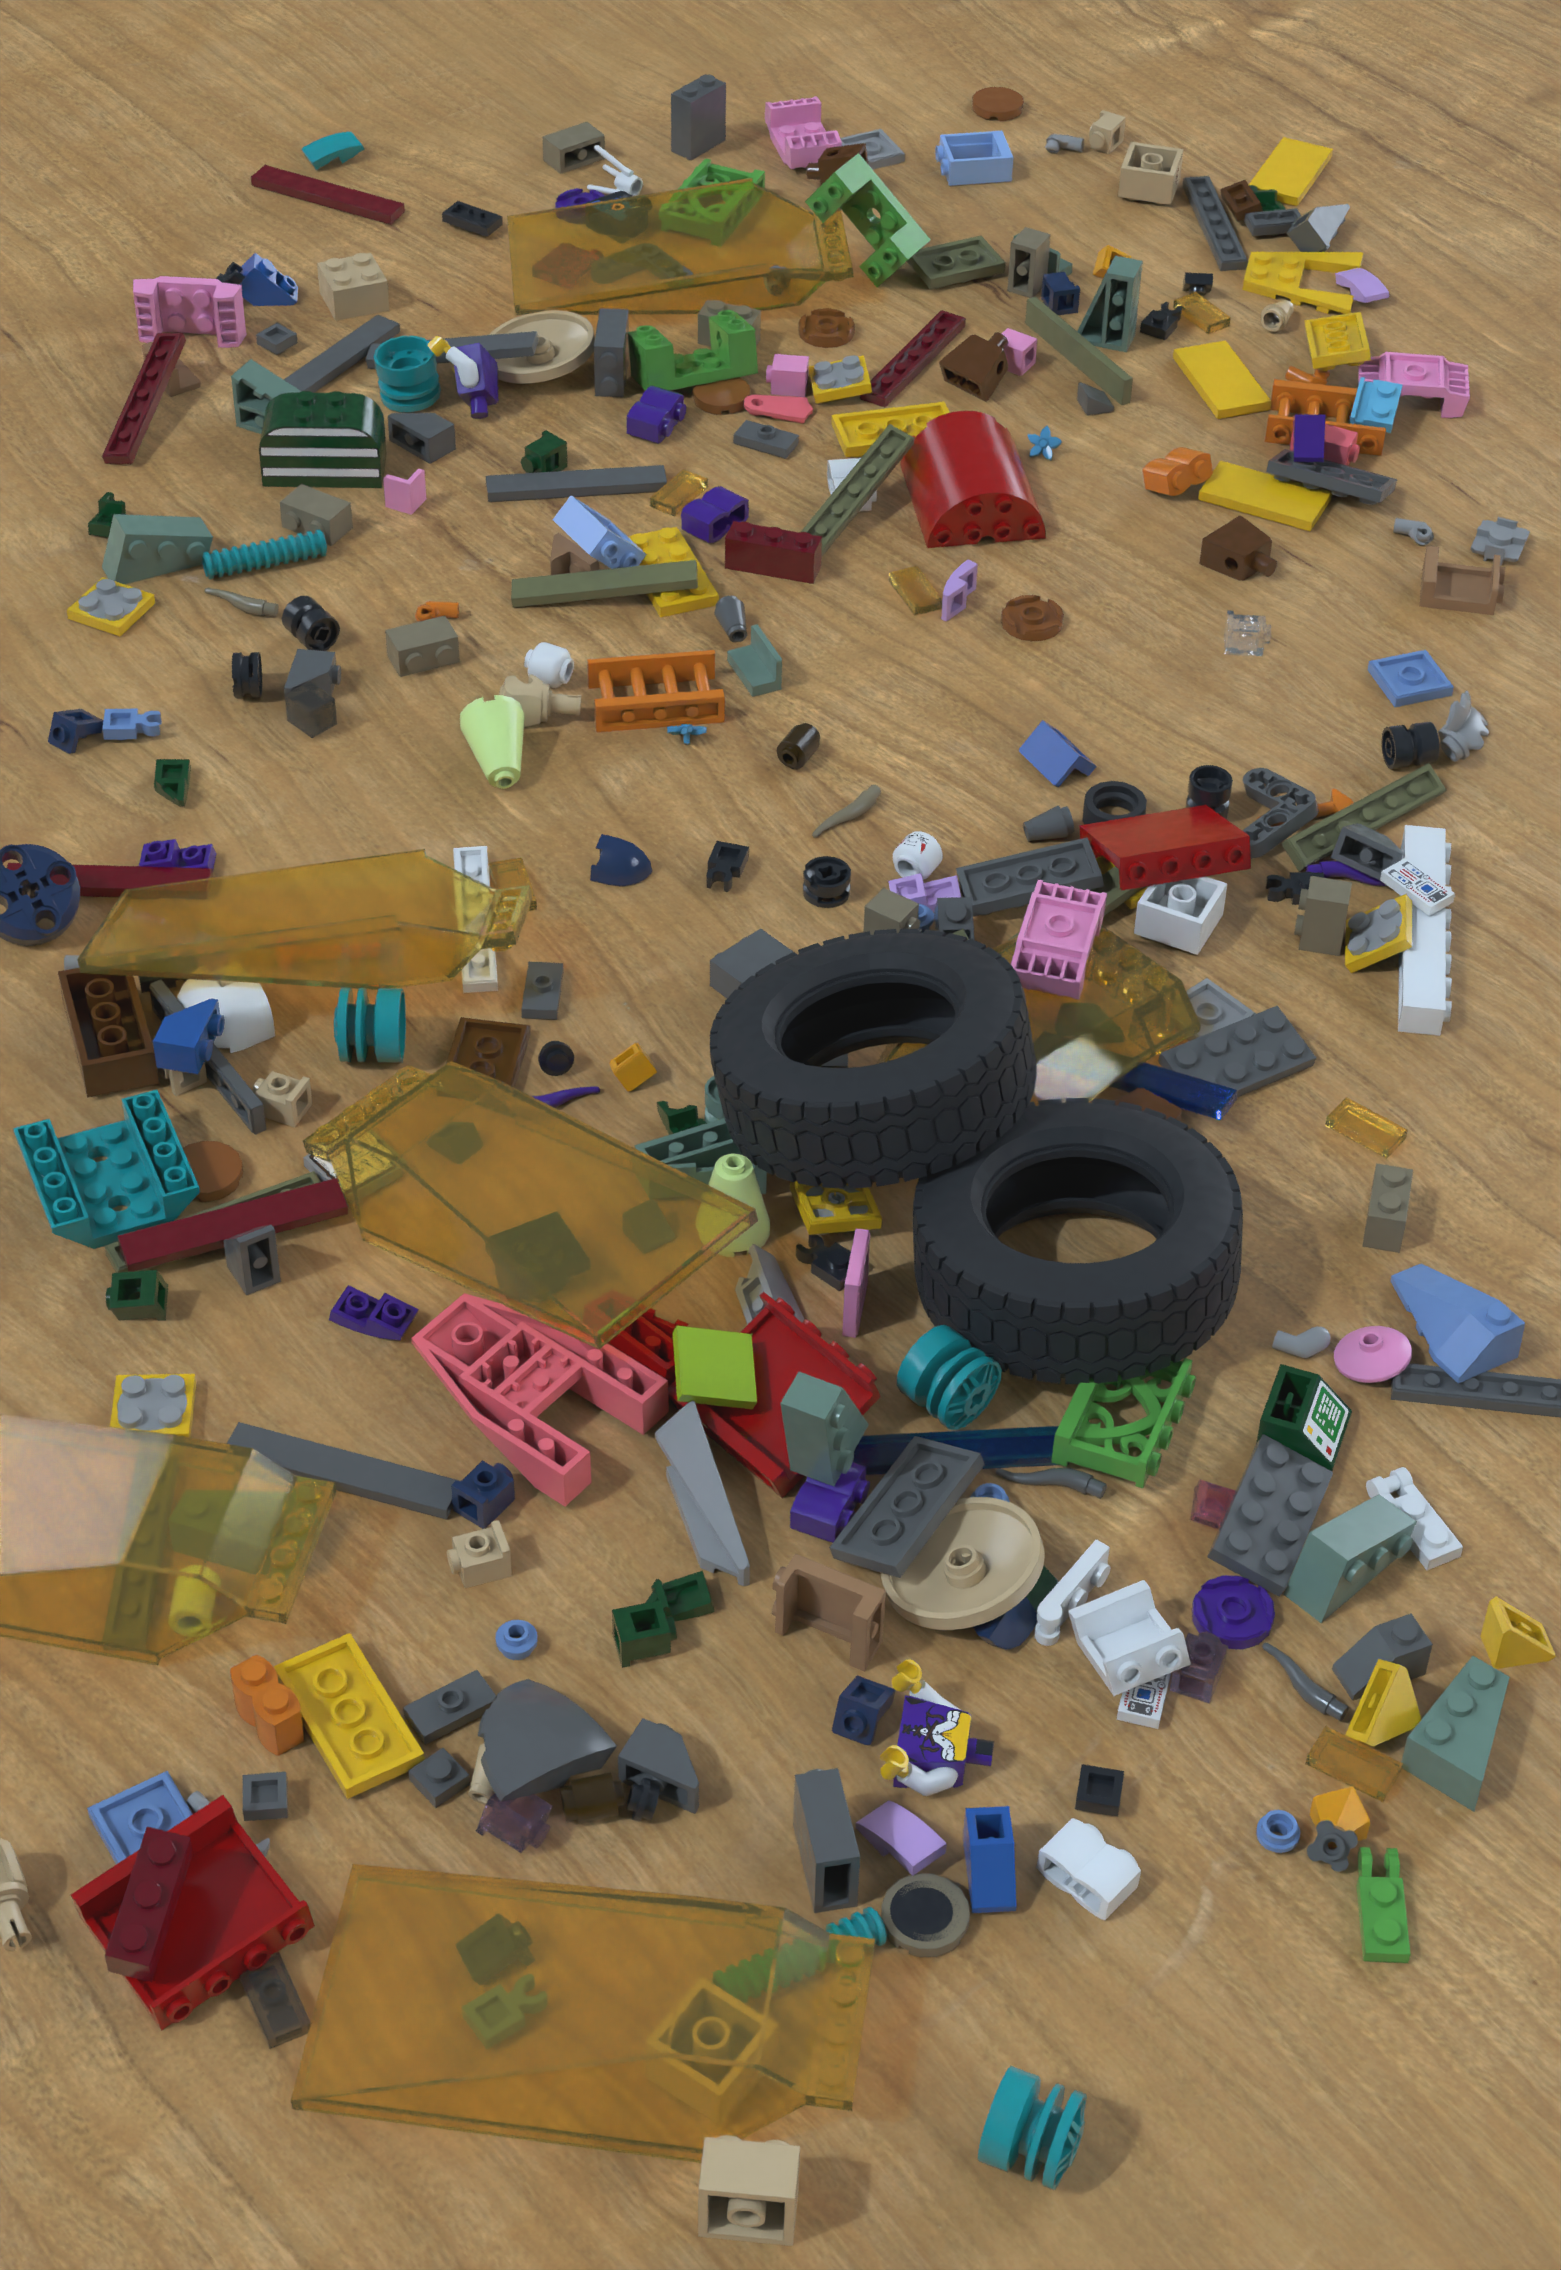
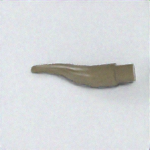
[205,588,279,616]
[812,785,881,838]

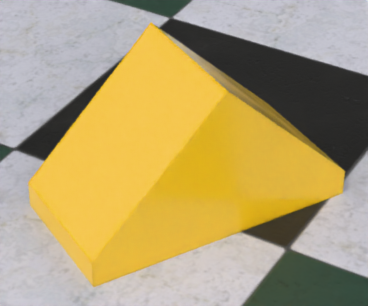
[1480,1596,1556,1669]
[1345,1658,1421,1747]

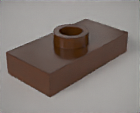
[1220,180,1263,222]

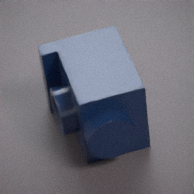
[1041,272,1080,315]
[451,1460,515,1529]

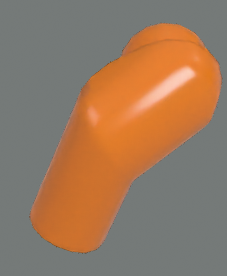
[1285,366,1330,385]
[415,601,459,622]

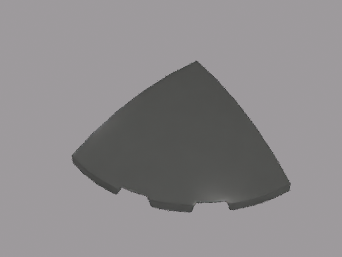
[478,1679,617,1802]

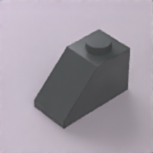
[388,413,456,464]
[284,649,342,714]
[1331,823,1404,881]
[224,1225,281,1296]
[1332,1613,1433,1701]
[618,1718,699,1814]

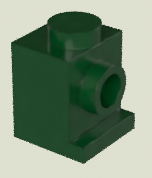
[521,430,568,473]
[106,1270,168,1321]
[612,1600,677,1668]

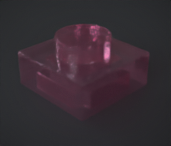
[1190,1479,1236,1529]

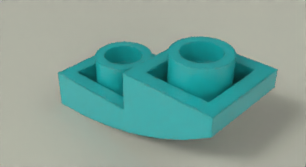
[302,131,365,170]

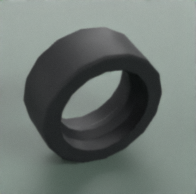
[1082,781,1147,825]

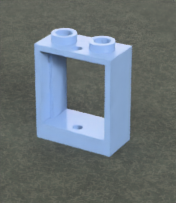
[935,131,1013,186]
[553,495,647,569]

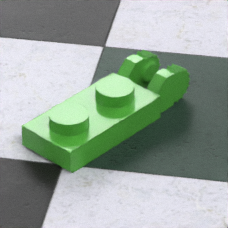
[1356,1847,1411,1963]

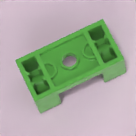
[805,153,931,288]
[627,310,758,391]

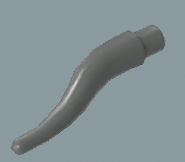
[996,1468,1107,1499]
[1262,1643,1349,1721]

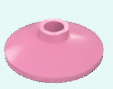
[1334,1326,1412,1383]

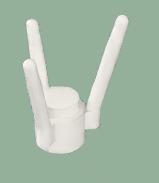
[587,145,643,197]

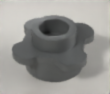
[1307,1820,1358,1872]

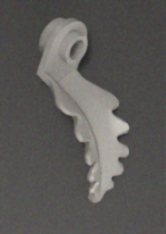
[1438,690,1489,762]

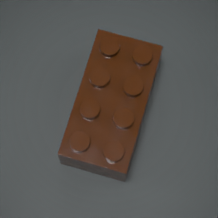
[58,958,159,1098]

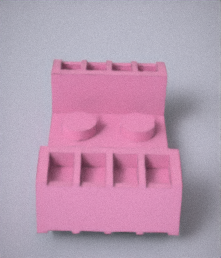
[765,96,842,169]
[133,276,246,348]
[1358,352,1470,418]
[1011,880,1107,1000]

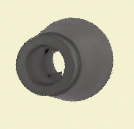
[714,596,747,643]
[1023,806,1075,842]

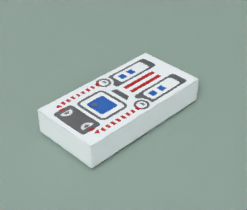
[1380,858,1455,916]
[1117,1673,1171,1729]

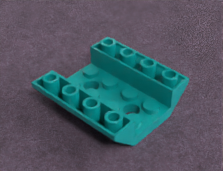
[13,1090,200,1249]

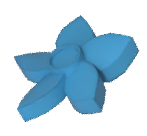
[1028,425,1062,461]
[667,724,707,743]

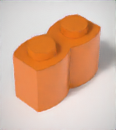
[1142,447,1213,496]
[230,1655,304,1756]

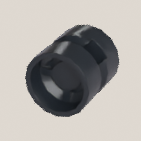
[282,596,340,651]
[1381,722,1440,769]
[1185,765,1233,819]

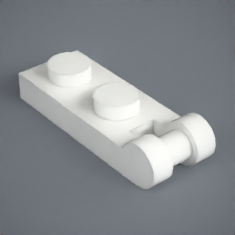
[1366,1467,1463,1570]
[1035,1539,1111,1646]

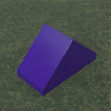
[1293,414,1325,462]

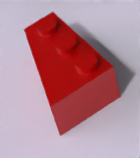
[582,1292,689,1401]

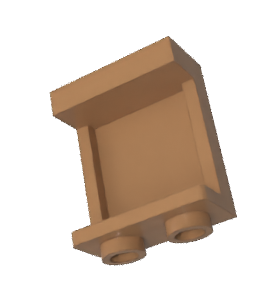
[1419,546,1505,615]
[772,1553,886,1672]

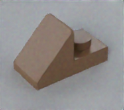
[550,533,599,575]

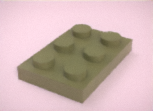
[908,235,1006,289]

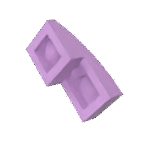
[1335,268,1389,303]
[941,559,978,622]
[888,873,962,912]
[855,1800,947,1876]

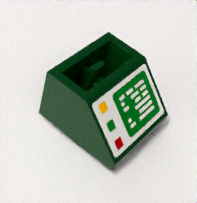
[1256,1364,1352,1471]

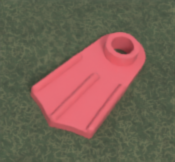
[744,395,813,423]

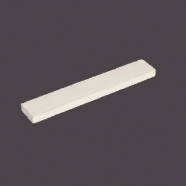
[453,846,498,993]

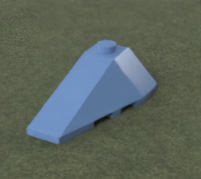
[1390,1263,1525,1384]

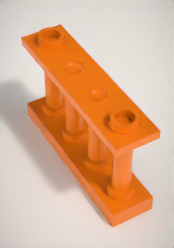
[1265,379,1386,456]
[587,650,725,733]

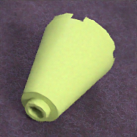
[460,695,525,789]
[696,1154,770,1257]

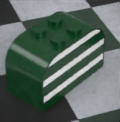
[259,391,387,488]

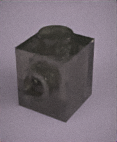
[285,681,337,738]

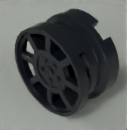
[232,652,262,698]
[803,856,851,908]

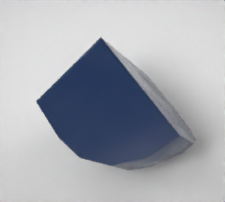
[590,834,653,886]
[973,1597,1038,1650]

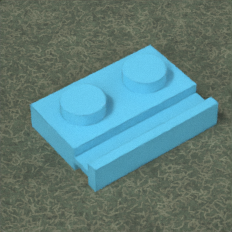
[1349,377,1403,433]

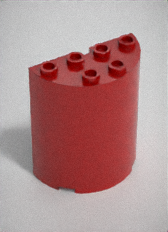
[900,411,1046,548]

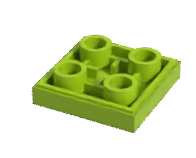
[673,1326,757,1409]

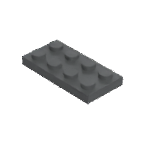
[1266,449,1397,505]
[956,837,1104,917]
[1158,1006,1316,1114]
[1207,1434,1333,1597]
[829,1436,985,1578]

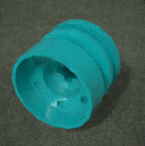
[374,336,441,412]
[334,987,406,1063]
[897,1325,1002,1430]
[977,2066,1087,2190]

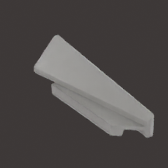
[735,1244,805,1325]
[655,1401,750,1586]

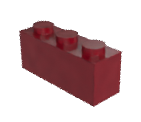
[725,521,822,584]
[105,1826,193,1982]

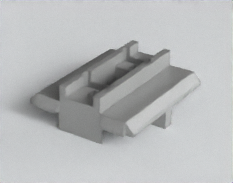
[1470,517,1530,565]

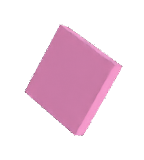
[842,1228,870,1338]

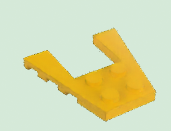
[1242,251,1363,314]

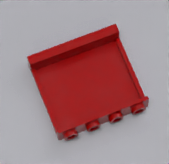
[1079,805,1251,891]
[668,1291,881,1498]
[71,1795,315,2030]

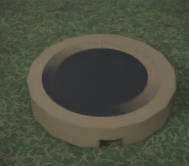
[881,1873,970,1958]

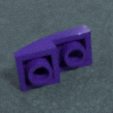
[139,839,216,873]
[329,1285,419,1340]

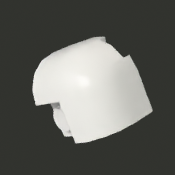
[177,965,275,1053]

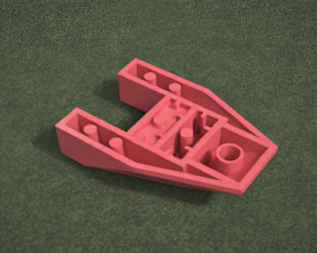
[411,1293,669,1507]

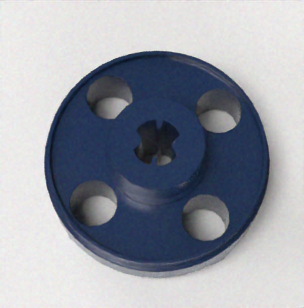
[0,844,80,946]

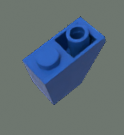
[239,253,298,306]
[153,998,225,1074]
[963,1806,1017,1913]

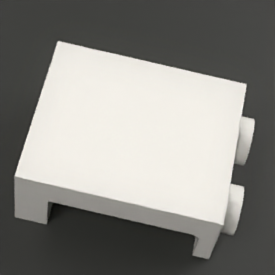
[1068,1580,1191,1696]

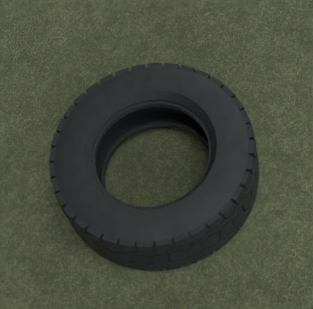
[710,929,1037,1189]
[913,1098,1243,1384]

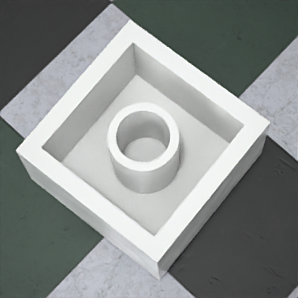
[1134,876,1227,955]

